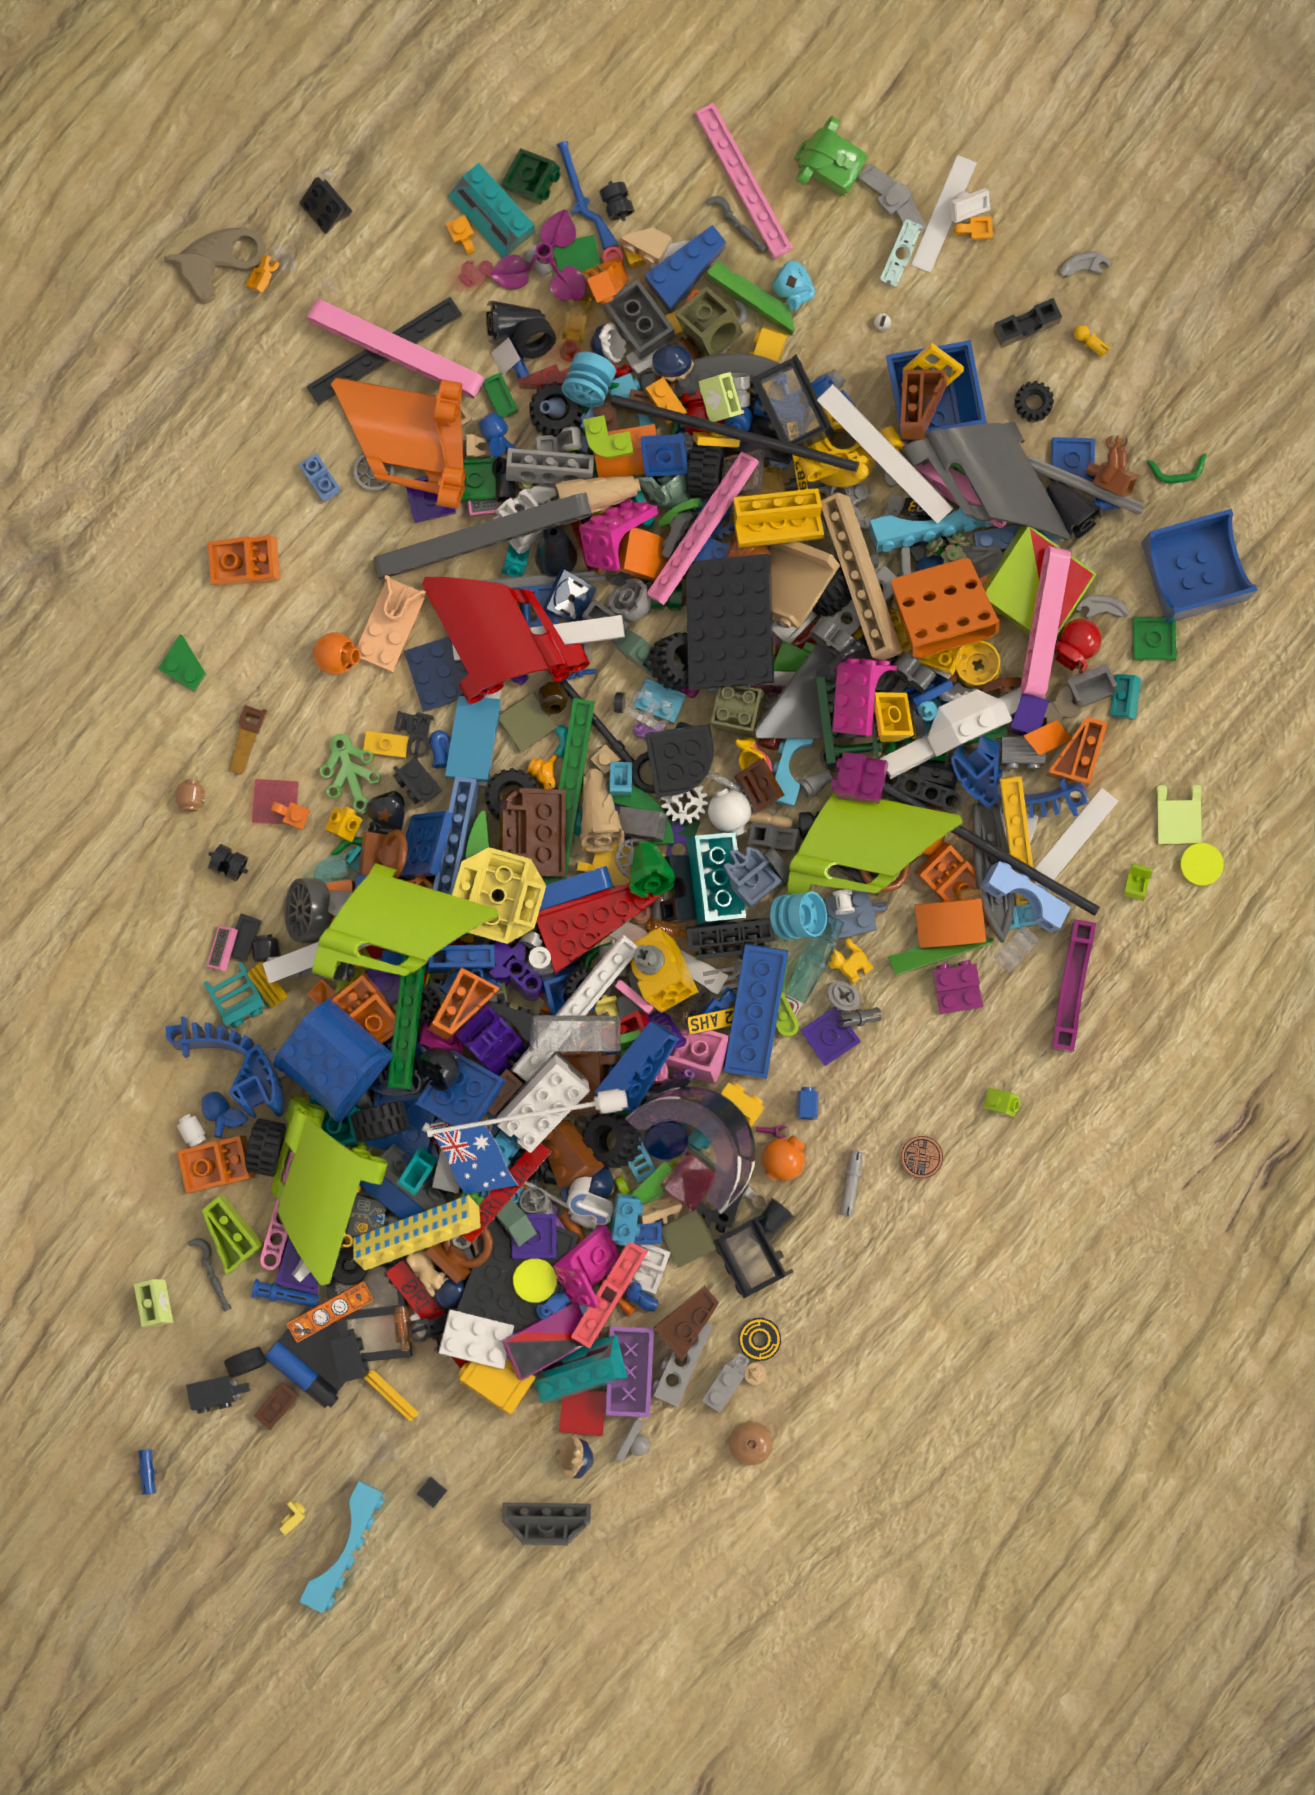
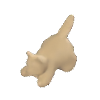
[406,1247,448,1297]

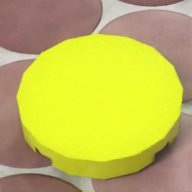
[1180,843,1224,886]
[513,1259,557,1302]

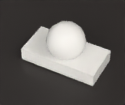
[950,188,990,223]

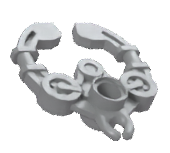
[818,461,903,531]

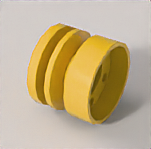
[956,641,1001,690]

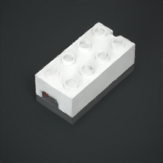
[497,1052,590,1153]

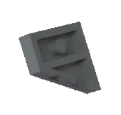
[661,510,699,558]
[960,546,1003,579]

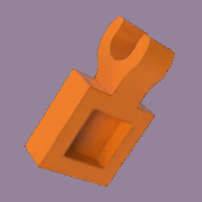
[271,802,311,831]

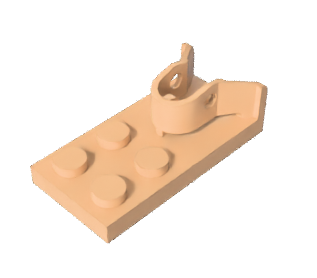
[357,575,427,673]

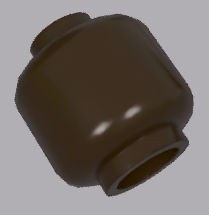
[538,682,568,714]

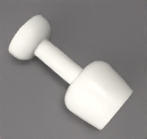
[529,947,551,976]

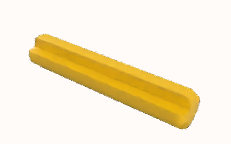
[364,1370,418,1422]

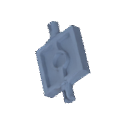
[824,891,887,941]

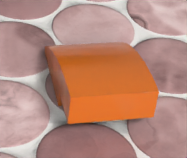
[617,528,670,582]
[208,535,280,585]
[915,842,979,901]
[914,897,986,948]
[331,971,396,1044]
[177,1136,255,1194]

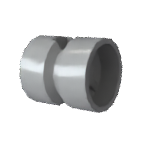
[731,373,750,407]

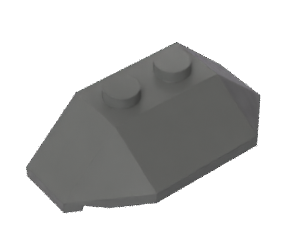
[502,1502,591,1546]

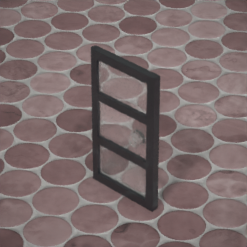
[326,1212,413,1365]

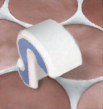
[567,1177,613,1225]

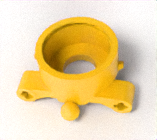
[799,405,904,487]

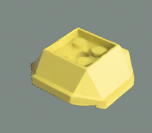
[452,847,546,944]

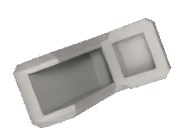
[536,427,582,454]

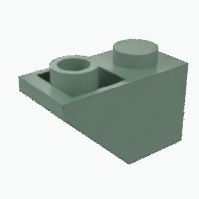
[615,630,653,677]

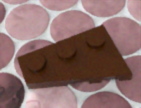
[654,1285,719,1362]

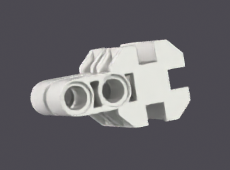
[493,483,560,554]

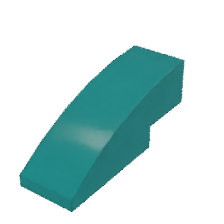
[397,1147,437,1196]

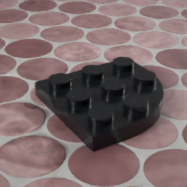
[645,724,714,798]

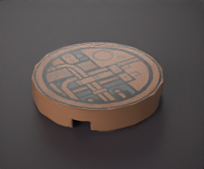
[900,1136,944,1179]

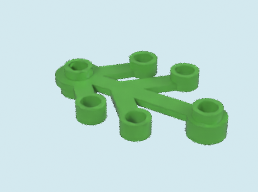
[320,734,381,814]

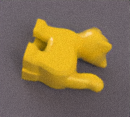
[828,938,874,985]

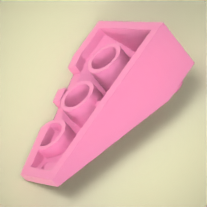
[666,1030,729,1084]

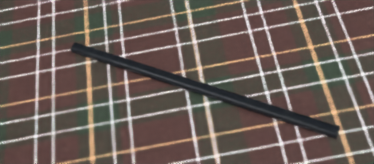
[611,395,859,472]
[882,781,1100,916]

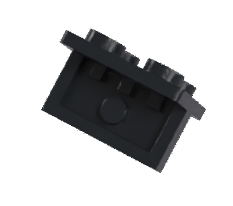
[299,177,352,234]

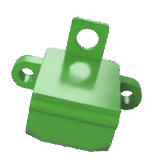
[794,116,867,196]

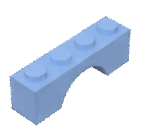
[980,861,1071,933]

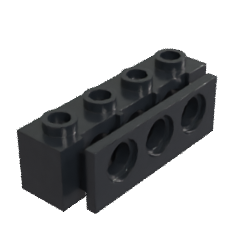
[686,917,775,960]

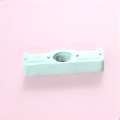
[881,219,923,287]

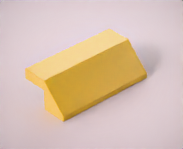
[733,488,824,548]

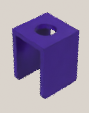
[1009,693,1049,737]

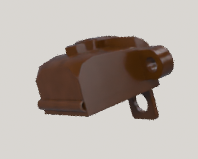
[560,1051,620,1115]

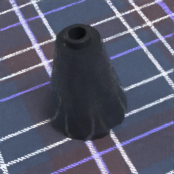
[486,301,546,344]
[1046,482,1103,540]
[535,526,578,577]

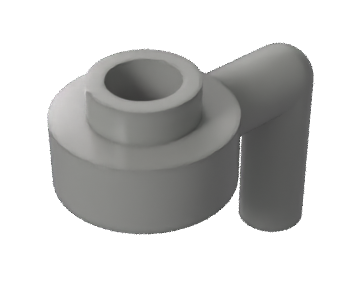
[519,931,543,969]

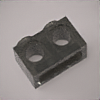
[664,979,714,1029]

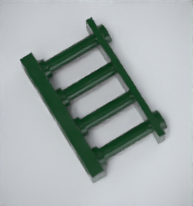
[816,676,883,764]

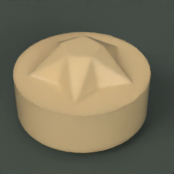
[744,1363,766,1385]

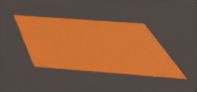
[1024,720,1072,756]

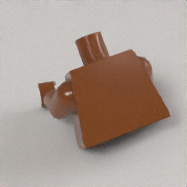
[1086,435,1139,497]

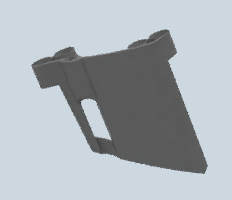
[901,422,1070,541]
[753,616,936,738]

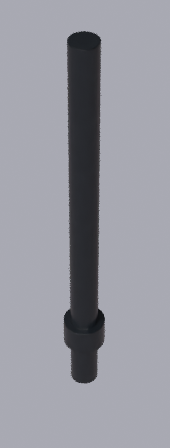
[547,670,635,764]

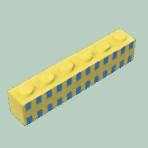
[353,1195,480,1270]

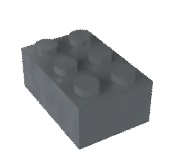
[603,279,675,361]

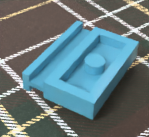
[634,678,686,724]

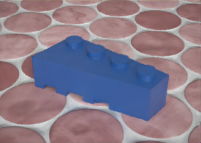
[645,225,726,313]
[594,1021,680,1112]

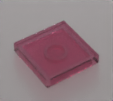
[252,779,299,825]
[661,1151,719,1211]

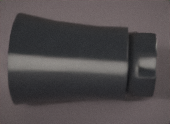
[748,1197,795,1243]

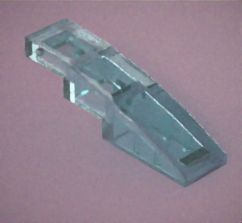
[786,914,844,1003]

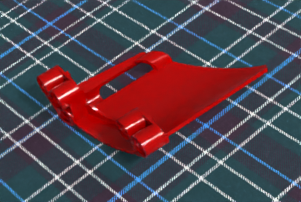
[422,577,590,704]

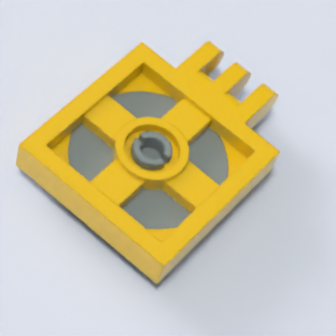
[901,343,964,387]

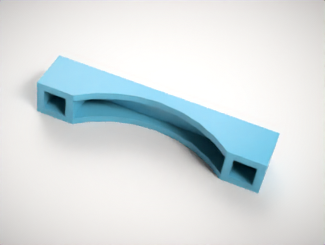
[869,508,993,553]
[299,1480,385,1613]

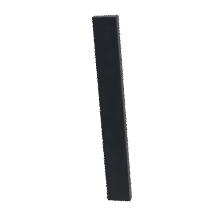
[307,297,462,406]

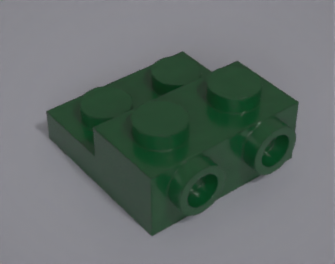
[500,148,560,205]

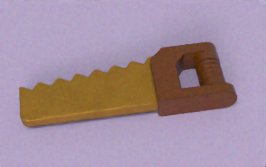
[229,705,267,774]

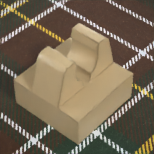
[466,434,486,459]

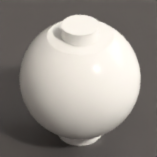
[708,788,751,836]

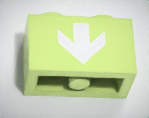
[698,372,742,422]
[134,1279,173,1327]

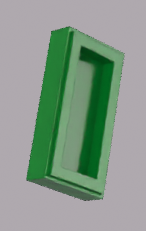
[482,372,519,419]

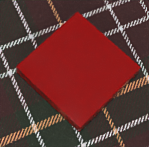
[559,1390,607,1436]

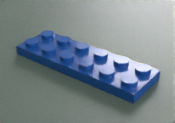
[724,943,788,1079]

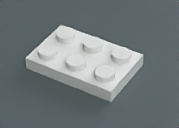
[439,1310,514,1369]

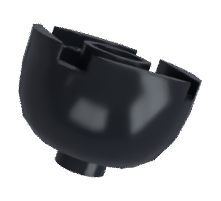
[416,1047,460,1092]

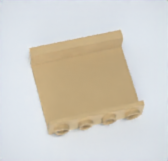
[768,542,840,629]

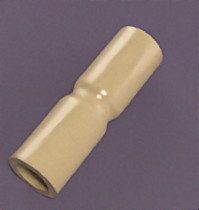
[748,810,793,828]

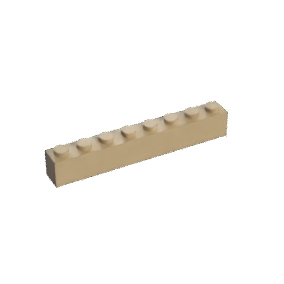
[821,492,902,661]

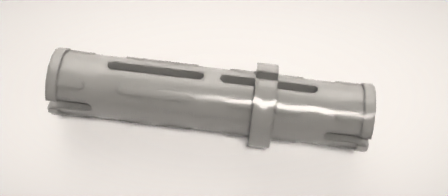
[839,1150,864,1217]

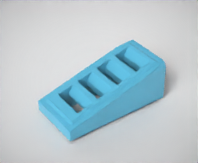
[628,1137,656,1183]

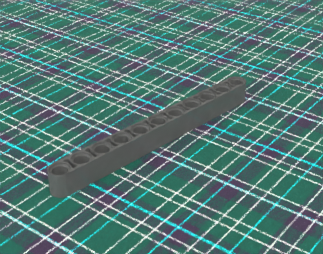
[373,493,592,579]

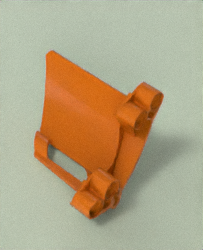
[331,378,465,509]

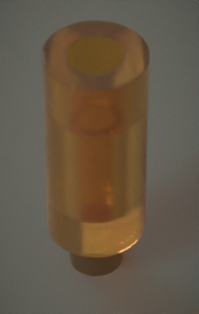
[645,918,686,940]
[394,1306,412,1351]

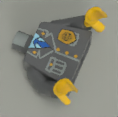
[340,1184,399,1248]

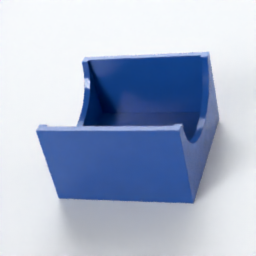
[1141,509,1257,624]

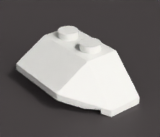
[927,689,1013,757]

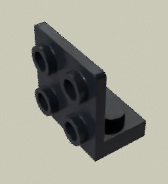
[393,757,442,807]

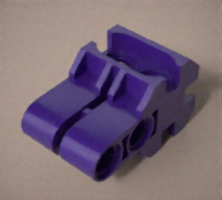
[478,939,542,1002]
[455,1004,525,1076]

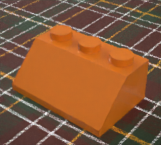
[594,424,657,478]

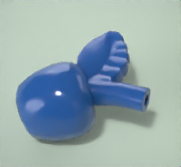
[479,413,517,458]
[201,1091,248,1138]

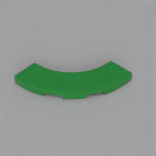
[607,781,674,845]

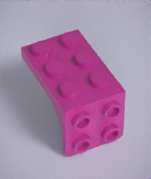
[579,499,658,571]
[833,658,897,735]
[553,1225,620,1308]

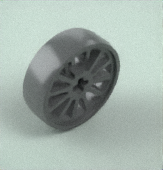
[284,878,331,943]

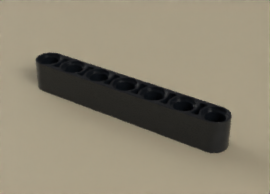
[820,748,962,813]

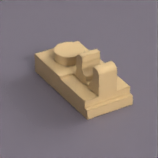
[638,1195,682,1224]

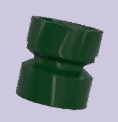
[651,582,682,611]

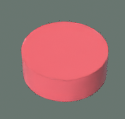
[602,246,624,263]

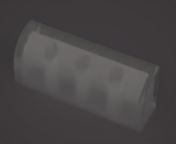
[530,1015,621,1052]

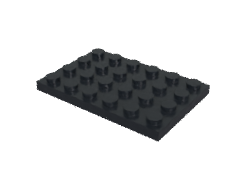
[686,554,774,690]
[456,1217,579,1334]

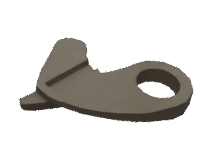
[164,228,267,304]

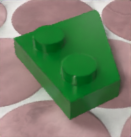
[158,634,206,692]

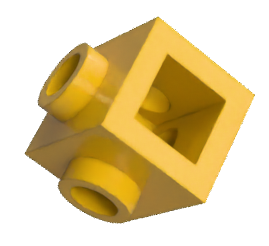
[324,806,362,842]

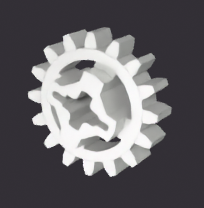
[661,786,708,825]

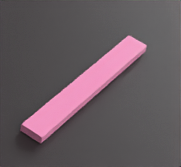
[695,103,793,259]
[647,451,759,605]

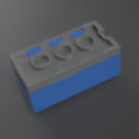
[359,1143,455,1220]

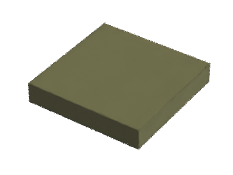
[499,693,557,753]
[662,1209,717,1268]

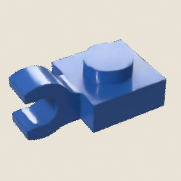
[701,987,736,1015]

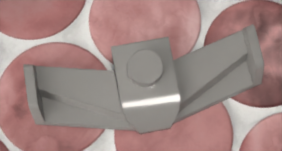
[857,165,927,234]

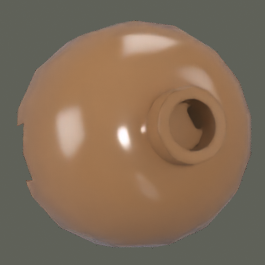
[729,1421,773,1466]

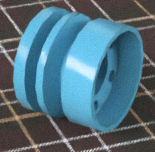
[561,352,616,407]
[770,891,827,940]

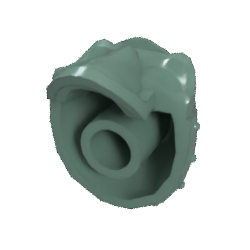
[634,474,691,510]

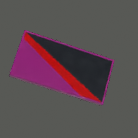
[502,1302,584,1381]

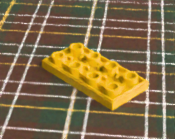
[889,609,966,676]

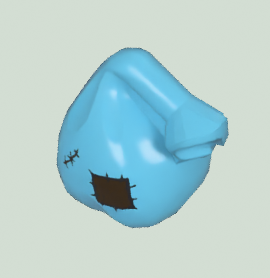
[772,260,815,312]

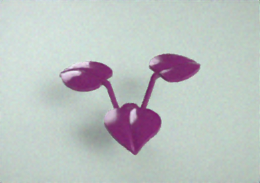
[490,209,586,301]

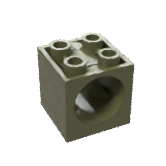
[675,286,744,356]
[711,686,766,737]

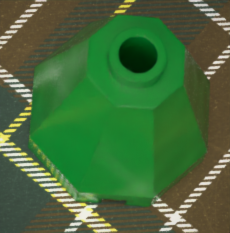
[629,841,675,898]

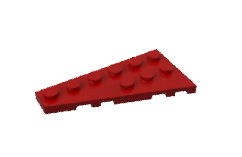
[536,883,663,974]

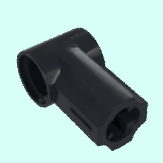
[492,457,515,502]

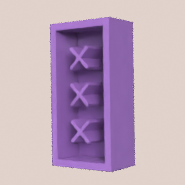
[606,1326,654,1417]

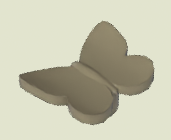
[1044,686,1079,724]

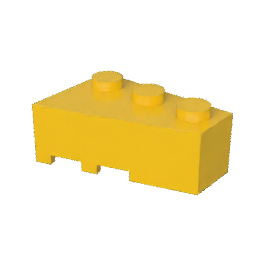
[747,326,789,396]

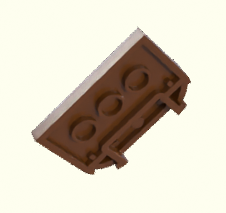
[499,788,566,877]

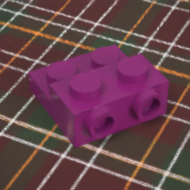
[831,752,889,803]
[932,960,983,1015]

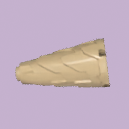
[554,476,641,525]
[580,769,624,853]

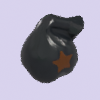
[367,790,406,835]

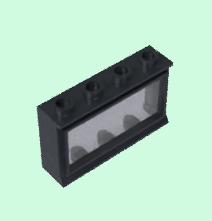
[750,354,835,457]

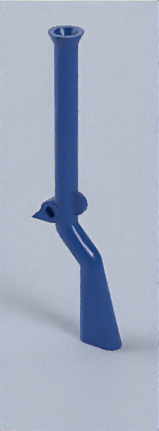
[556,141,619,250]

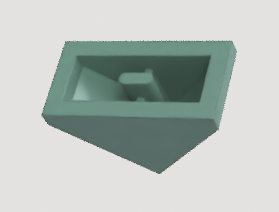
[496,1199,537,1247]

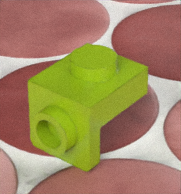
[1123,864,1153,901]
[983,1087,1020,1117]

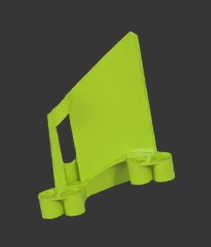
[787,791,963,895]
[312,863,499,980]
[271,1096,388,1285]

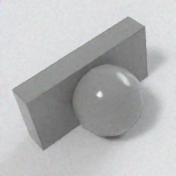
[616,1419,650,1462]

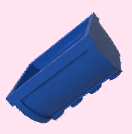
[886,340,987,442]
[273,998,394,1122]

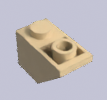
[621,228,672,265]

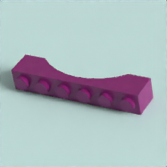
[1050,919,1096,1053]

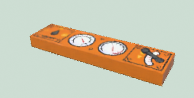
[286,1280,374,1343]

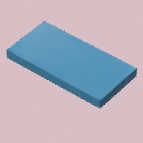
[445,696,501,782]

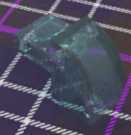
[313,854,349,884]

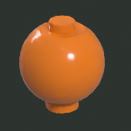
[312,632,360,675]
[762,1134,806,1181]

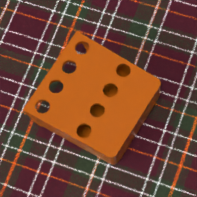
[891,558,1000,658]

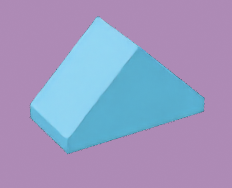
[610,762,632,796]

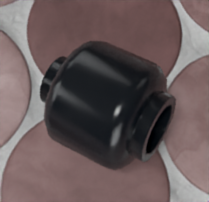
[251,934,281,963]

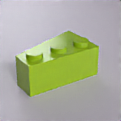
[202,1195,264,1275]

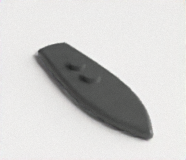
[640,353,779,400]
[972,802,1015,943]

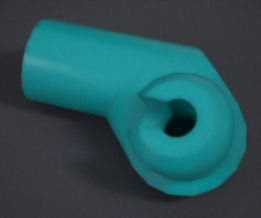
[553,725,568,758]

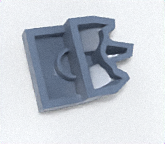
[723,847,782,909]

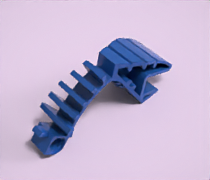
[951,736,1089,818]
[166,1016,284,1118]

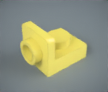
[594,994,620,1028]
[280,1500,306,1535]

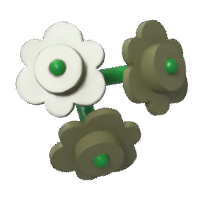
[925,533,971,564]

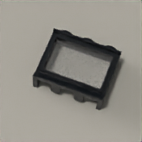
[713,1214,794,1299]

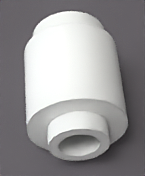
[176,1114,206,1147]

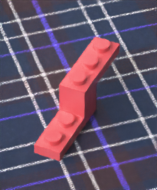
[571,1242,648,1348]

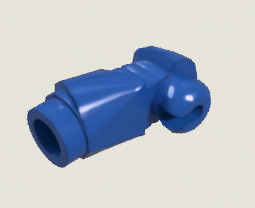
[626,1282,658,1312]
[536,1291,570,1319]

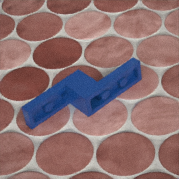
[382,945,495,974]

